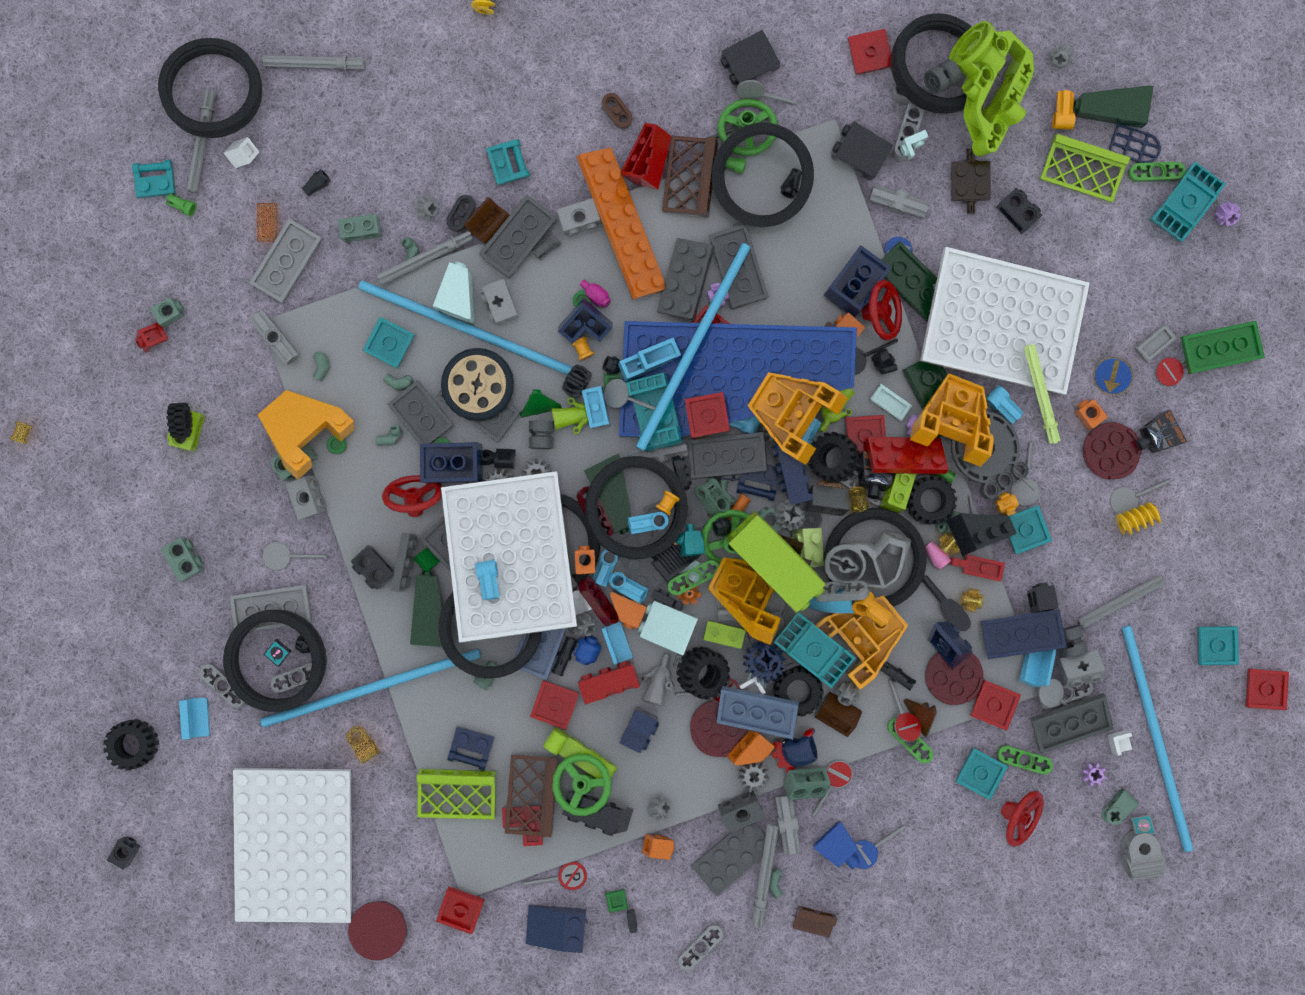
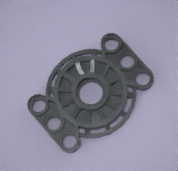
[950,399,1029,499]

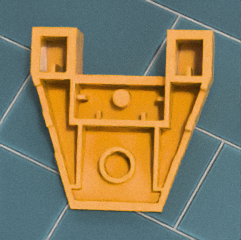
[748,372,848,465]
[910,373,994,467]
[258,390,355,480]
[708,557,781,645]
[814,595,908,690]

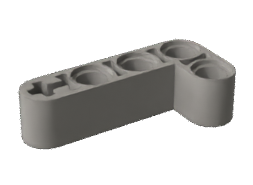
[891,83,929,162]

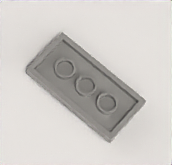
[249,218,323,304]
[229,585,312,632]

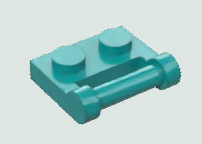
[486,139,530,186]
[132,159,176,198]

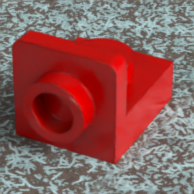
[135,322,168,353]

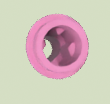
[925,541,952,570]

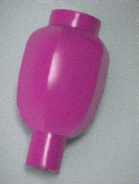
[580,279,611,309]

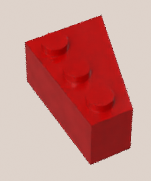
[620,123,672,190]
[577,660,640,705]

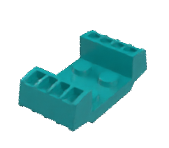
[1149,161,1226,242]
[626,371,683,452]
[774,612,856,688]

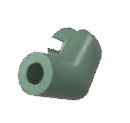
[313,351,330,381]
[383,374,413,391]
[719,480,736,507]
[937,510,960,534]

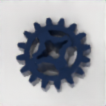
[743,641,786,683]

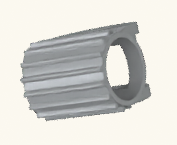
[1121,830,1165,881]

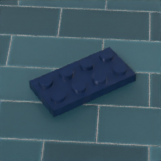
[981,609,1067,660]

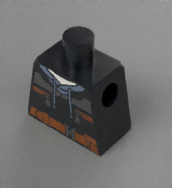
[1135,409,1187,453]
[857,451,894,499]

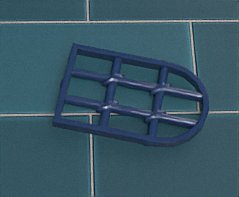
[1109,123,1161,163]

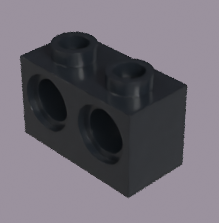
[996,188,1042,234]
[351,545,395,590]
[1027,582,1059,613]

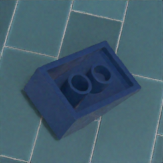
[823,245,891,318]
[420,442,483,483]
[927,621,973,670]
[526,905,586,953]

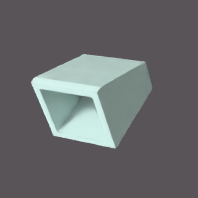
[433,261,475,325]
[638,600,698,655]

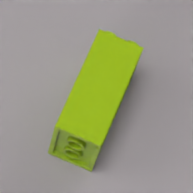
[727,510,826,613]

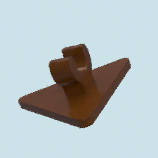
[904,698,937,737]

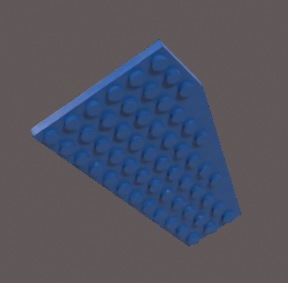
[619,321,857,437]

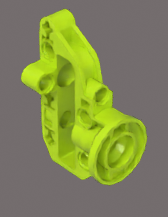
[949,21,1034,157]

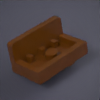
[464,197,510,244]

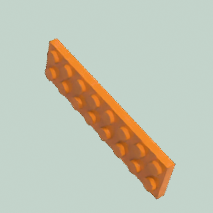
[576,147,665,300]

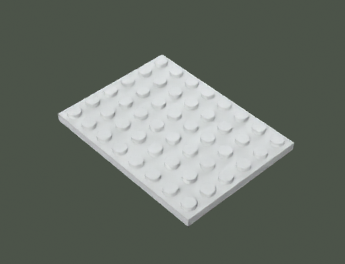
[920,247,1089,395]
[441,471,577,643]
[233,768,352,923]

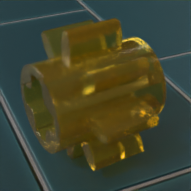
[939,532,960,556]
[961,588,984,612]

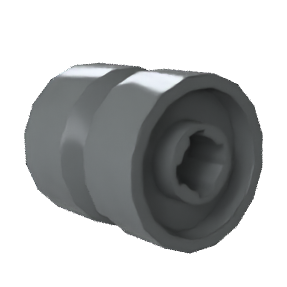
[924,59,961,94]
[529,420,554,449]
[1061,625,1088,658]

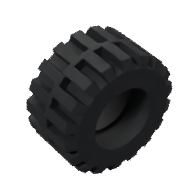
[808,432,861,483]
[906,476,957,525]
[676,647,730,700]
[773,666,824,717]
[103,719,159,770]

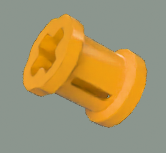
[571,336,594,361]
[655,490,680,516]

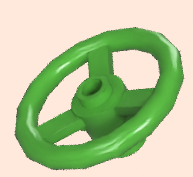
[717,98,778,156]
[702,509,749,565]
[552,753,611,816]

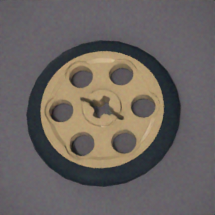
[441,348,514,421]

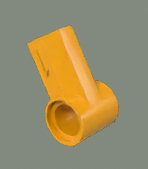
[1052,90,1075,130]
[852,591,892,627]

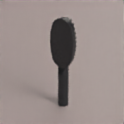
[922,575,971,631]

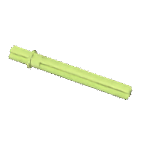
[1024,344,1061,444]

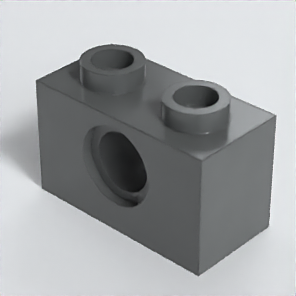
[718,790,765,833]

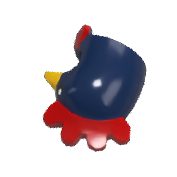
[772,728,818,774]

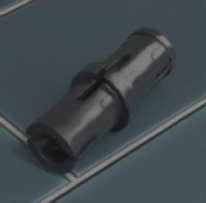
[551,636,578,676]
[880,661,916,691]

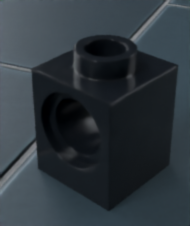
[107,836,140,870]

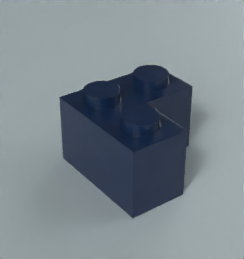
[558,298,613,344]
[619,707,659,753]

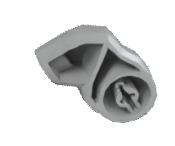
[825,530,911,590]

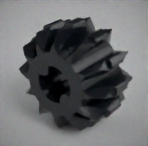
[562,364,592,398]

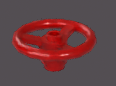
[862,279,902,341]
[381,475,442,517]
[1001,790,1044,847]

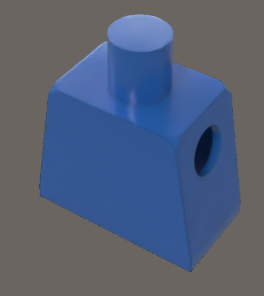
[813,820,860,869]

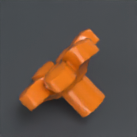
[677,581,701,605]

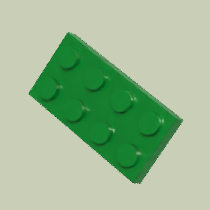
[1180,321,1265,374]

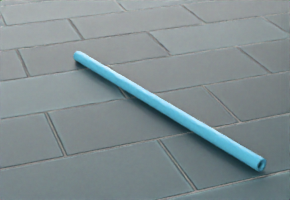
[636,243,751,451]
[358,280,572,375]
[1122,625,1193,852]
[260,649,481,728]

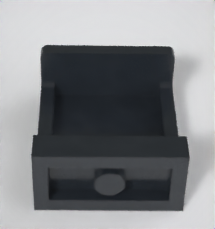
[720,30,780,86]
[831,121,893,181]

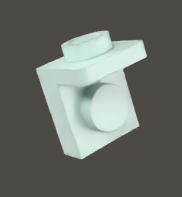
[900,130,928,160]

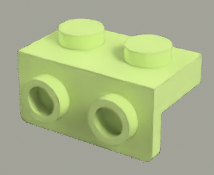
[791,528,824,567]

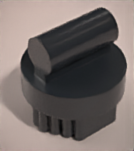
[871,349,898,375]

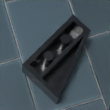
[947,513,1017,556]
[562,791,633,836]

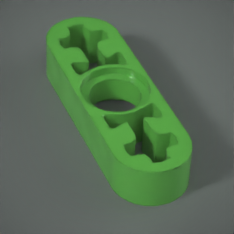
[1128,162,1186,182]
[667,560,719,595]
[887,717,933,763]
[997,745,1053,774]

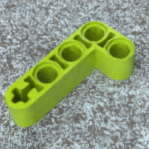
[543,727,618,779]

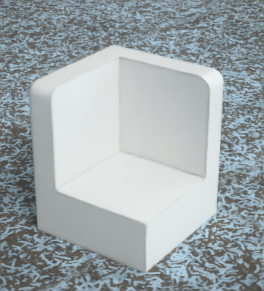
[224,137,259,168]
[573,590,592,615]
[739,677,766,694]
[1107,730,1132,756]

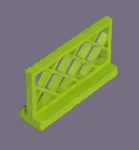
[1040,134,1131,202]
[417,769,497,820]

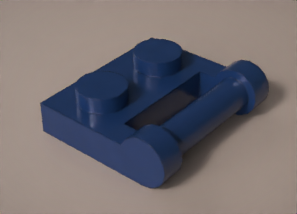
[736,464,780,502]
[447,726,494,771]

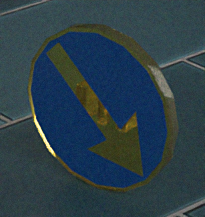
[1094,357,1133,395]

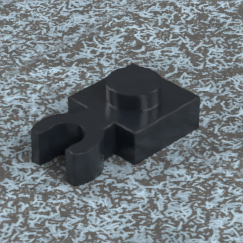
[481,448,516,469]
[651,588,684,611]

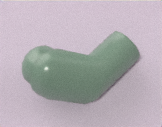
[401,237,419,261]
[376,425,402,446]
[769,868,783,898]

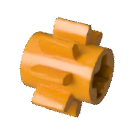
[995,492,1019,516]

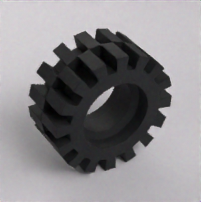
[166,402,193,438]

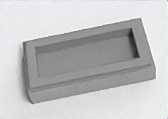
[1134,324,1177,363]

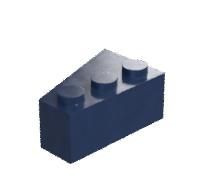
[771,439,813,505]

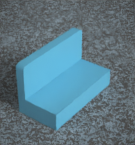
[582,386,611,428]
[602,621,633,665]
[1019,649,1056,687]
[179,697,210,740]

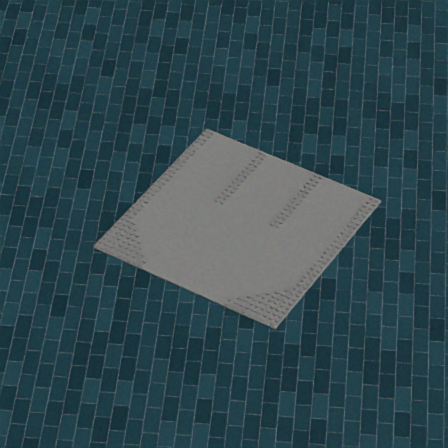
[269,120,1039,896]

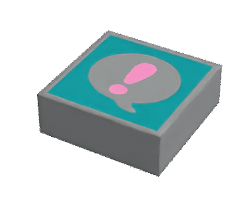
[1130,815,1156,835]

